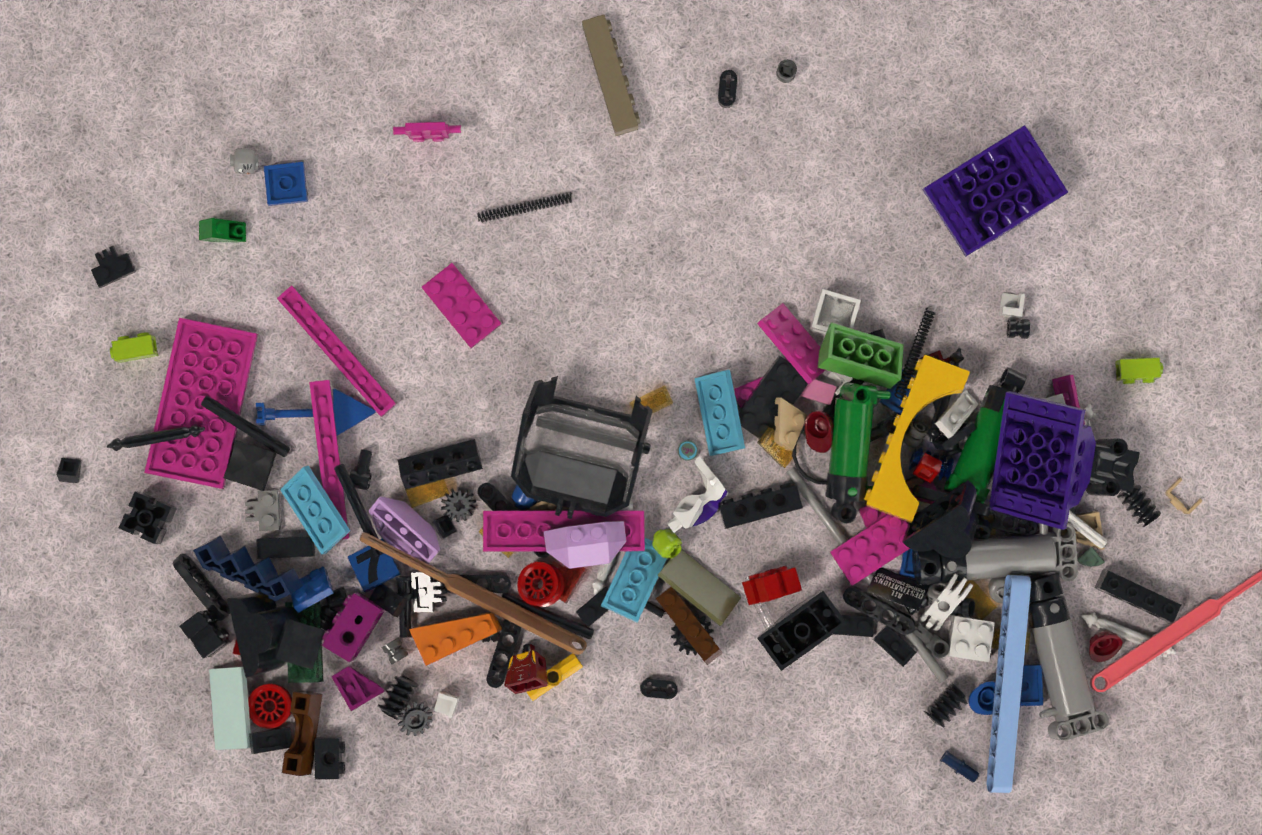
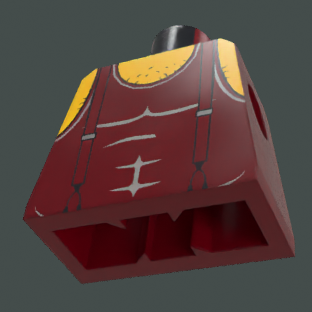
[504,644,548,694]

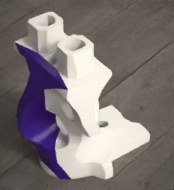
[666,456,729,533]

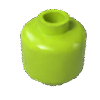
[652,529,682,558]

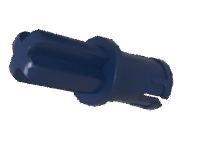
[940,750,979,783]

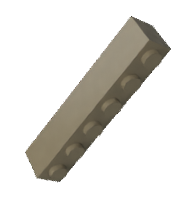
[582,14,641,136]

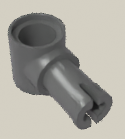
[912,623,949,658]

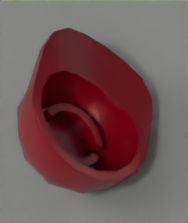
[805,411,834,453]

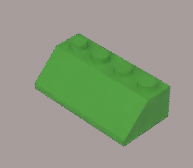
[818,322,904,389]

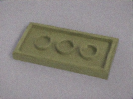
[658,549,741,626]

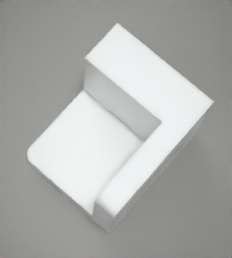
[999,293,1025,319]
[823,372,852,396]
[434,691,460,718]

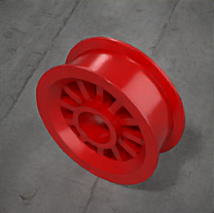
[517,562,564,607]
[248,684,292,729]

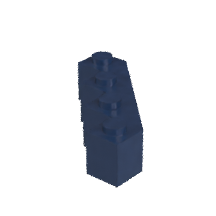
[193,535,303,601]

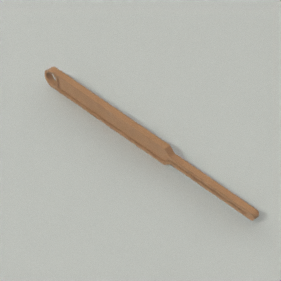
[360,532,587,655]

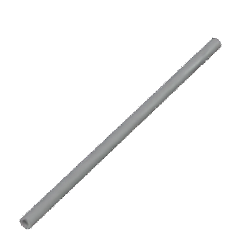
[786,467,948,683]

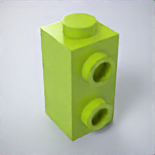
[110,332,158,363]
[1115,358,1163,384]

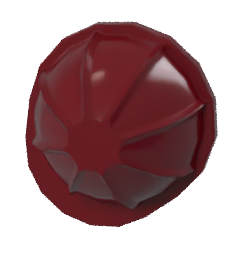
[1089,630,1123,662]

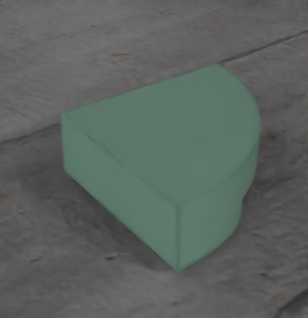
[1077,547,1105,567]

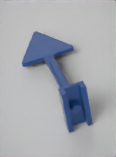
[256,389,376,436]

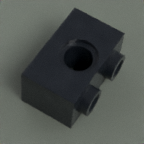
[315,736,345,780]

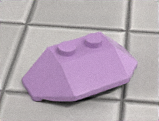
[369,496,440,564]
[544,521,626,569]

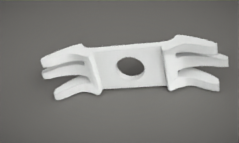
[917,573,973,633]

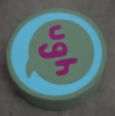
[678,441,698,461]

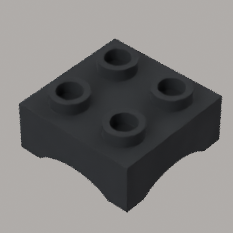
[223,440,277,491]

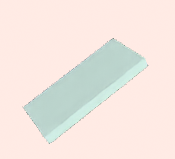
[209,667,251,750]

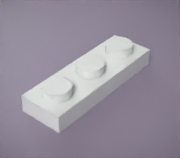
[935,389,978,438]

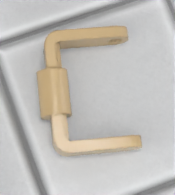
[1165,477,1203,514]

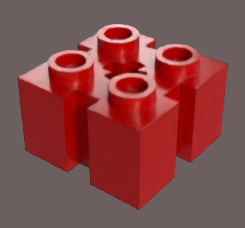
[742,565,802,605]

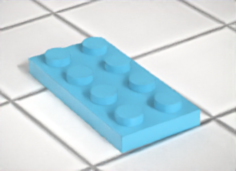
[694,370,745,456]
[280,466,350,555]
[601,538,667,623]

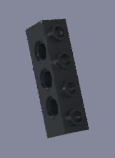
[398,439,483,490]
[719,483,803,529]
[1094,570,1181,623]

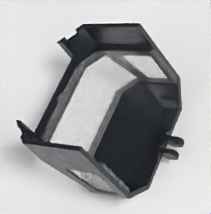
[511,376,653,519]

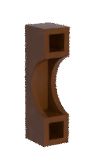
[656,587,723,665]
[282,691,323,776]

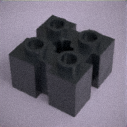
[118,491,177,544]
[179,610,231,659]

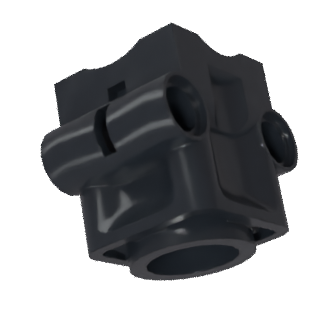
[1086,439,1140,496]

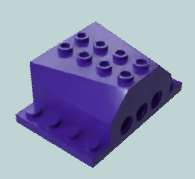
[922,125,1068,257]
[989,391,1096,530]

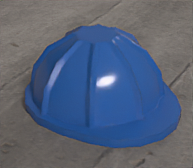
[969,681,996,715]

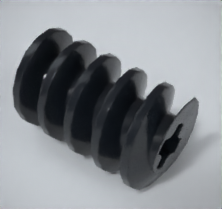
[1117,483,1161,527]
[377,674,419,720]
[924,683,968,728]

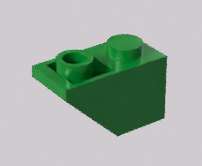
[199,218,246,242]

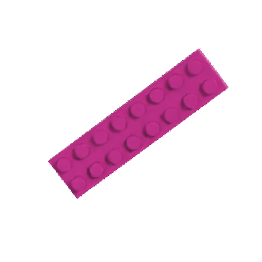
[483,511,645,552]

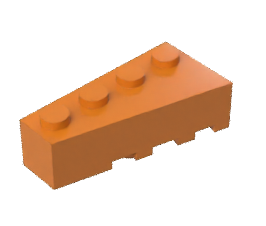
[409,612,502,666]

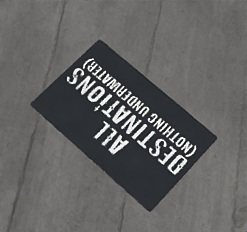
[867,567,930,611]

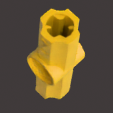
[527,653,583,701]

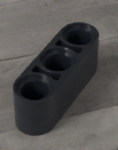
[257,537,315,559]

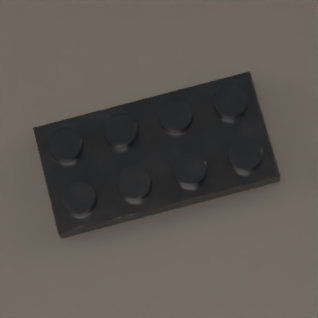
[738,355,808,443]

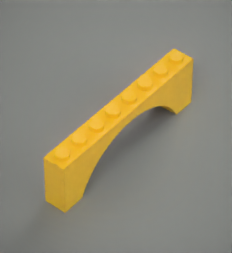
[864,355,970,523]

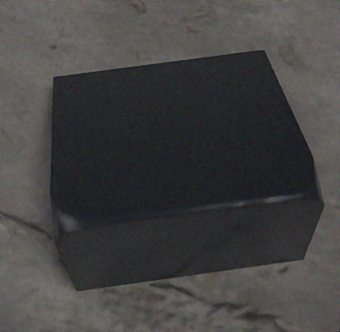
[56,458,82,483]

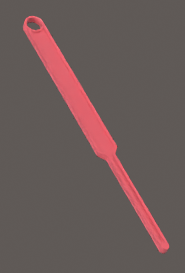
[1090,569,1262,692]

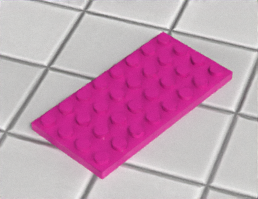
[144,318,258,489]

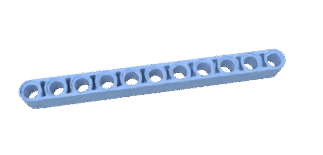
[986,575,1031,793]

